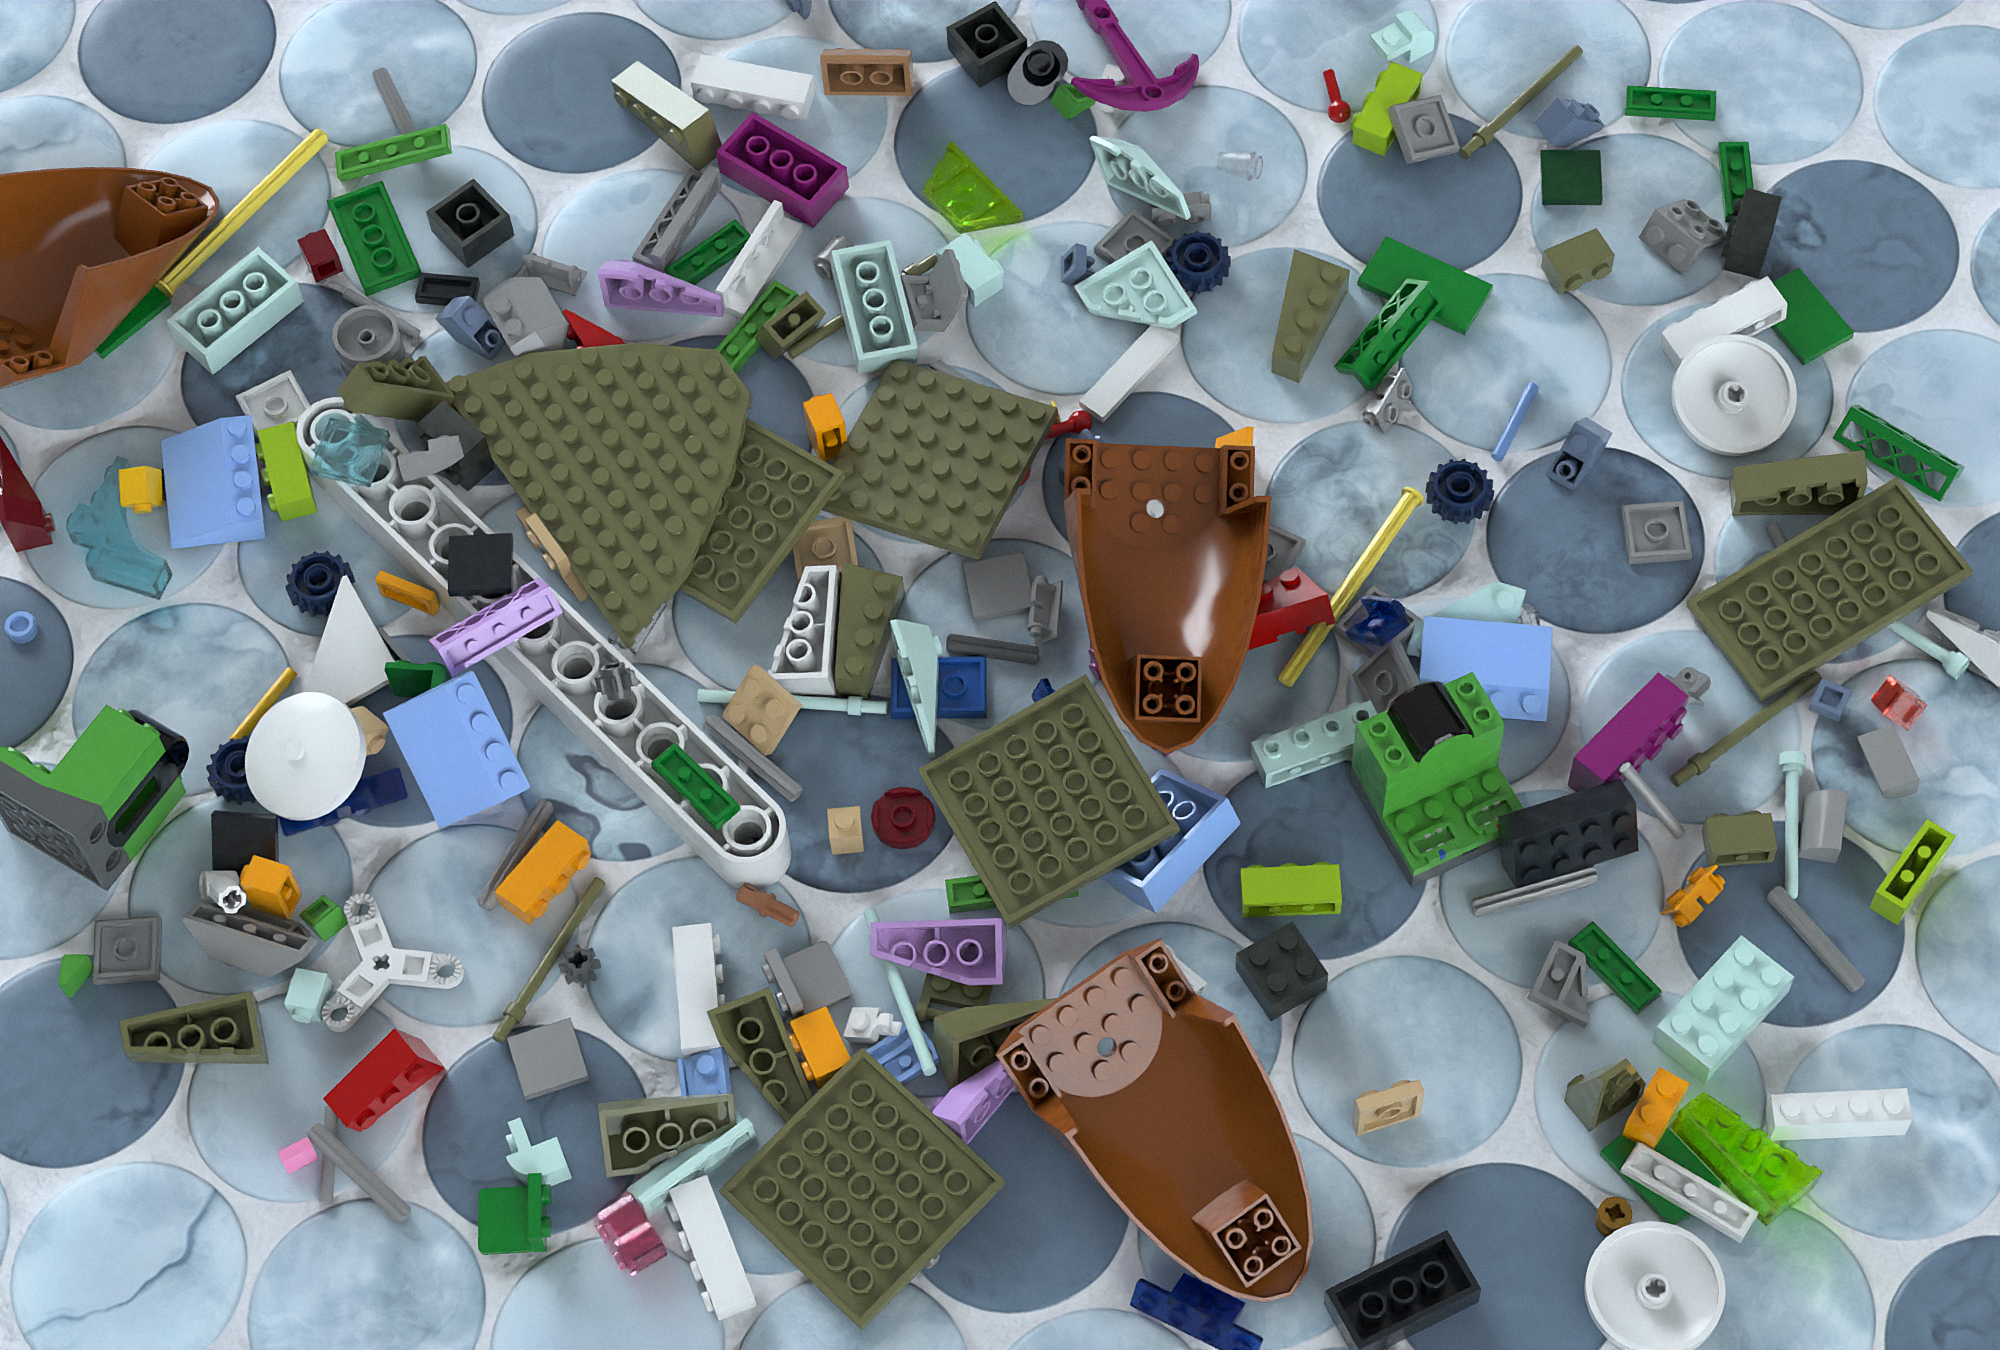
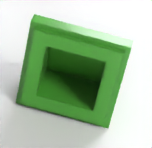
[1051,83,1096,120]
[299,895,348,942]
[58,954,93,998]

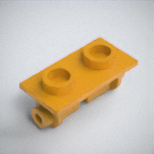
[1661,865,1725,928]

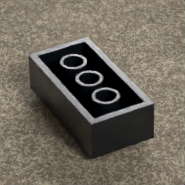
[1498,779,1639,889]
[1324,1230,1481,1350]

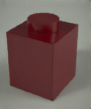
[297,228,343,283]

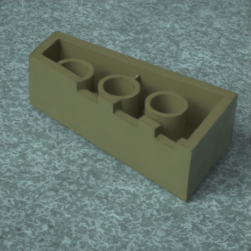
[1271,249,1350,383]
[835,562,905,700]
[119,991,269,1064]

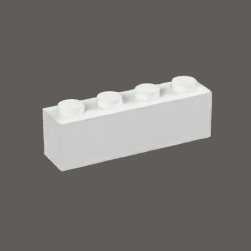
[691,54,815,121]
[1661,276,1787,369]
[672,923,726,1059]
[1765,1088,1912,1141]
[666,1175,757,1321]

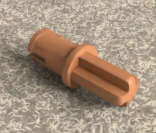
[736,883,800,927]

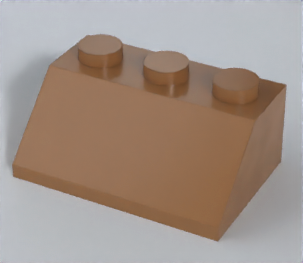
[820,48,913,96]

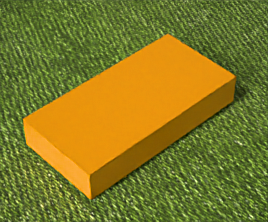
[375,570,440,616]

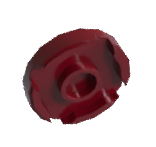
[871,787,936,850]

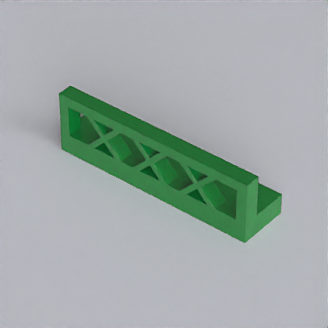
[1334,278,1445,391]
[1833,405,1965,502]

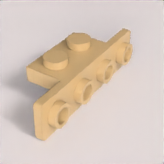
[516,505,590,602]

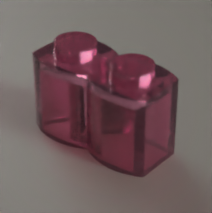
[595,1193,668,1276]

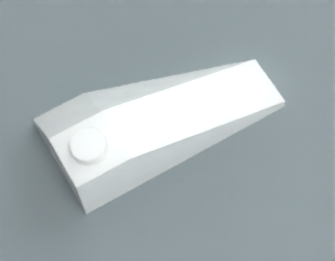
[1926,608,2000,687]

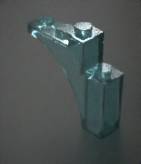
[66,456,173,600]

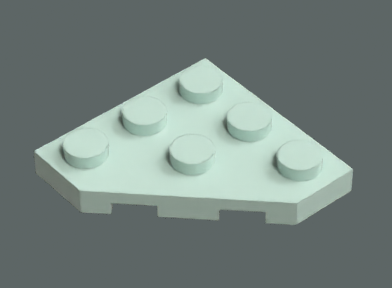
[1074,240,1197,329]
[1406,581,1527,659]

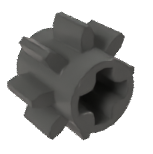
[595,662,637,701]
[559,944,601,988]

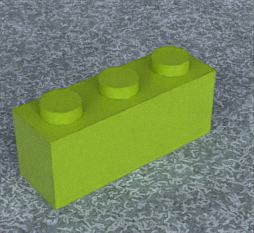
[1350,61,1423,156]
[255,421,318,522]
[1869,819,1956,925]
[1240,862,1342,918]

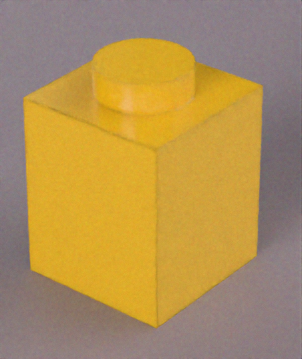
[118,466,164,514]

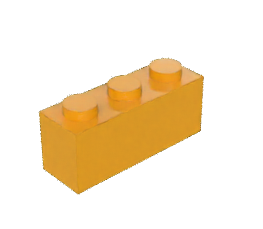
[495,820,591,925]

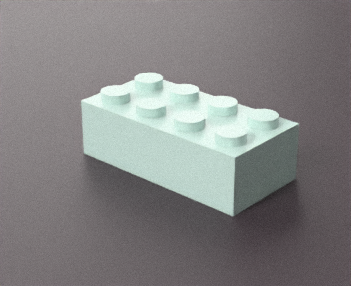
[831,239,918,374]
[166,247,304,375]
[1652,935,1794,1084]

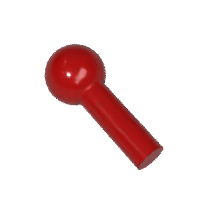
[1323,69,1351,123]
[1045,410,1092,440]

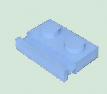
[866,1025,939,1086]
[677,1047,732,1096]

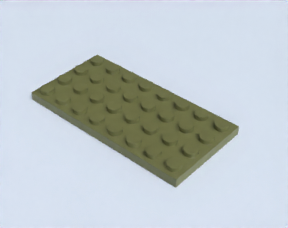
[1686,477,1973,703]

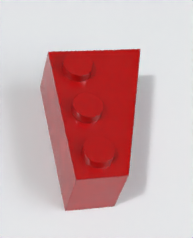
[1248,566,1336,650]
[323,1028,445,1132]

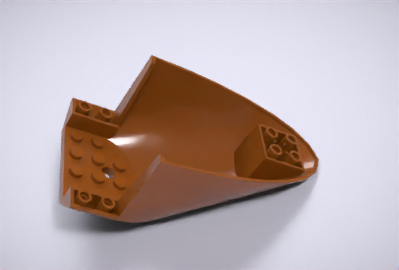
[0,167,220,390]
[1064,438,1271,754]
[995,938,1314,1302]

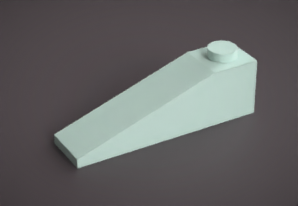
[1089,136,1191,220]
[890,619,943,759]

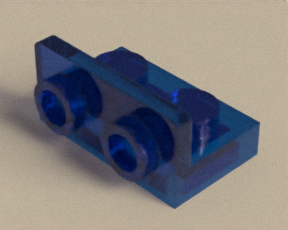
[1345,595,1410,647]

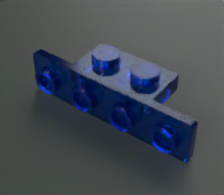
[278,768,408,837]
[1130,1273,1264,1350]

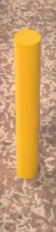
[229,667,297,741]

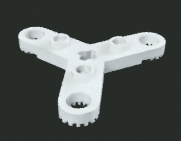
[322,893,464,1032]

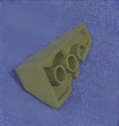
[707,987,813,1123]
[933,998,1057,1090]
[1564,1058,1646,1132]
[598,1093,737,1178]

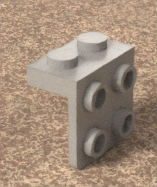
[1638,199,1727,274]
[900,249,968,332]
[761,941,852,1020]

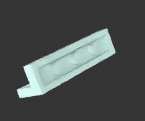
[627,1110,756,1219]

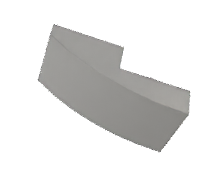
[397,435,464,482]

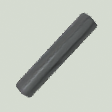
[946,633,1039,665]

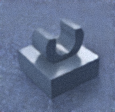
[1061,243,1095,286]
[1808,678,1852,722]

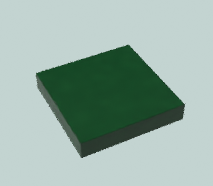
[1540,150,1603,205]

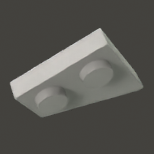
[1527,939,1590,1028]

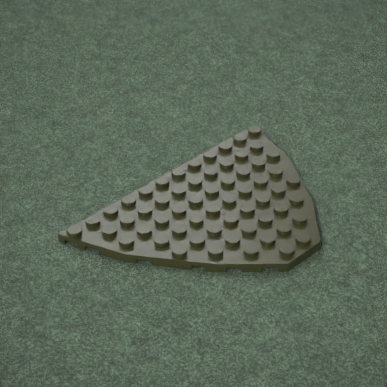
[445,343,753,649]

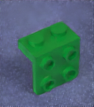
[384,660,452,698]
[478,1173,552,1255]

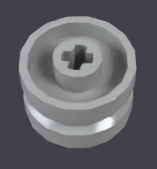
[332,305,406,375]

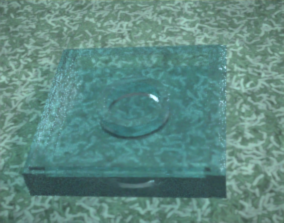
[309,417,390,488]

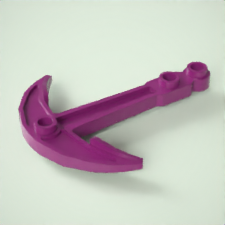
[1071,0,1199,112]

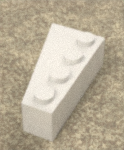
[767,565,842,696]

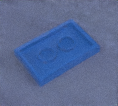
[891,657,987,719]

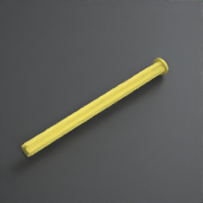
[156,128,328,298]
[1278,487,1424,687]

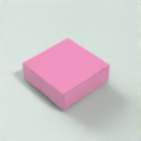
[277,1137,319,1174]

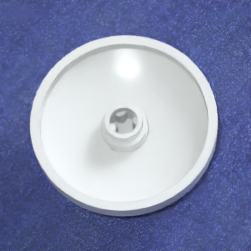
[1671,334,1797,456]
[245,692,366,821]
[1584,1221,1726,1350]

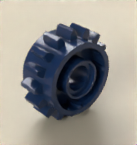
[1165,231,1231,294]
[1425,459,1494,524]
[285,551,356,617]
[206,736,256,805]

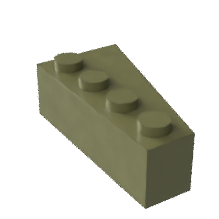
[611,61,722,171]
[337,356,456,422]
[1729,450,1868,515]

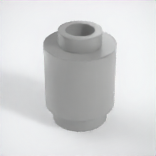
[813,236,854,280]

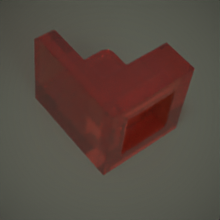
[1871,675,1928,731]

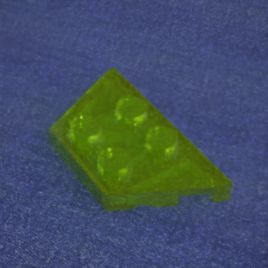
[923,141,1024,234]

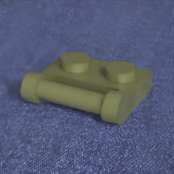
[915,973,993,1023]

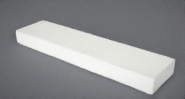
[1079,325,1179,423]
[1620,1141,1759,1243]

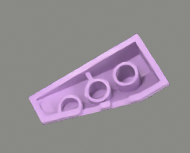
[598,260,724,317]
[870,918,1007,986]
[930,1060,1016,1144]

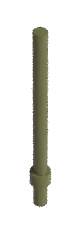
[1459,45,1583,159]
[787,253,937,359]
[1670,671,1822,787]
[492,877,606,1044]

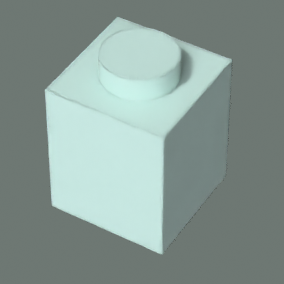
[284,968,333,1023]

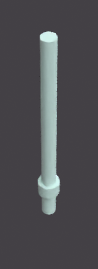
[697,689,888,716]
[863,908,937,1076]

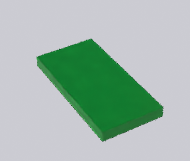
[327,181,422,297]
[1357,236,1493,335]

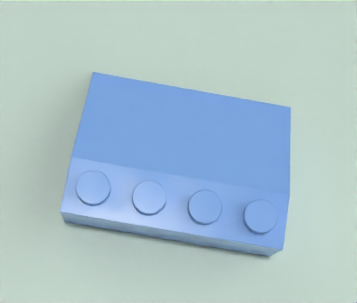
[161,415,266,549]
[1419,616,1553,723]
[383,670,531,828]
[1101,768,1241,913]

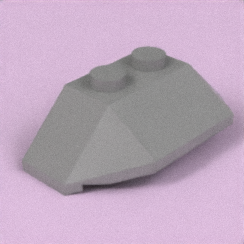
[484,277,569,358]
[182,901,317,978]

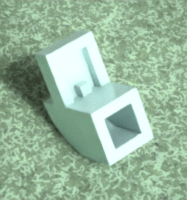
[1370,11,1435,63]
[506,1118,572,1186]

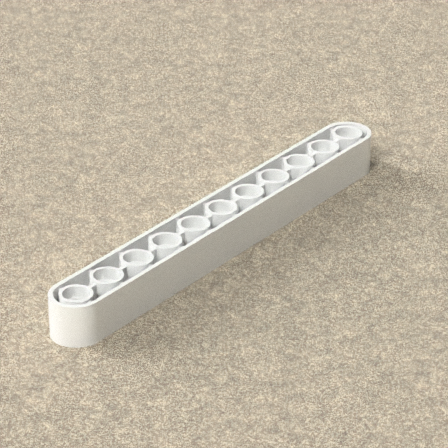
[296,397,791,890]

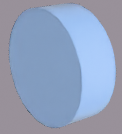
[4,611,38,644]

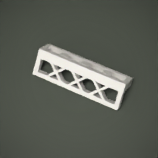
[716,200,803,319]

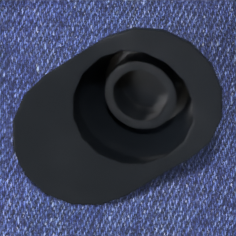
[1007,40,1068,105]

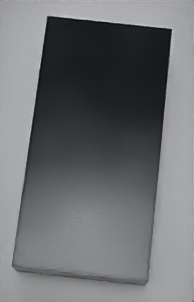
[415,273,480,306]

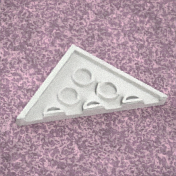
[303,575,395,707]

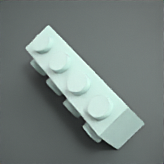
[1251,700,1377,789]

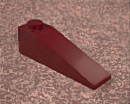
[0,436,56,552]

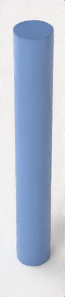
[1491,382,1539,462]

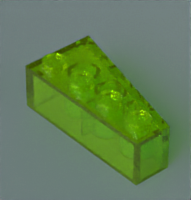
[1670,1091,1823,1227]

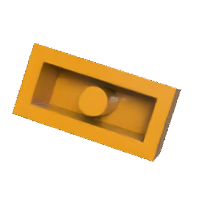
[803,392,847,462]
[240,855,302,920]
[788,1006,851,1090]
[1622,1067,1690,1150]

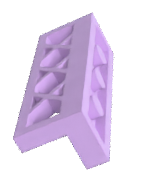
[428,577,563,676]

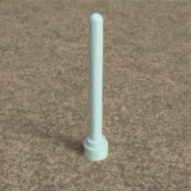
[1887,620,1971,680]
[1779,750,1806,899]

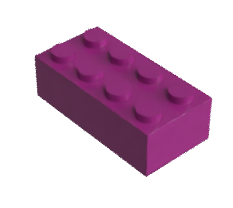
[716,112,849,228]
[1568,672,1688,792]

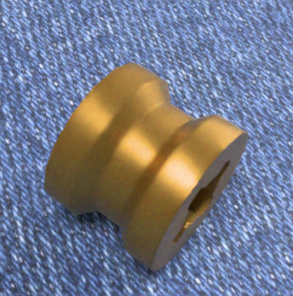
[1595,1197,1632,1237]

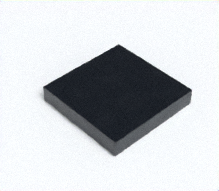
[448,533,513,597]
[211,810,279,877]

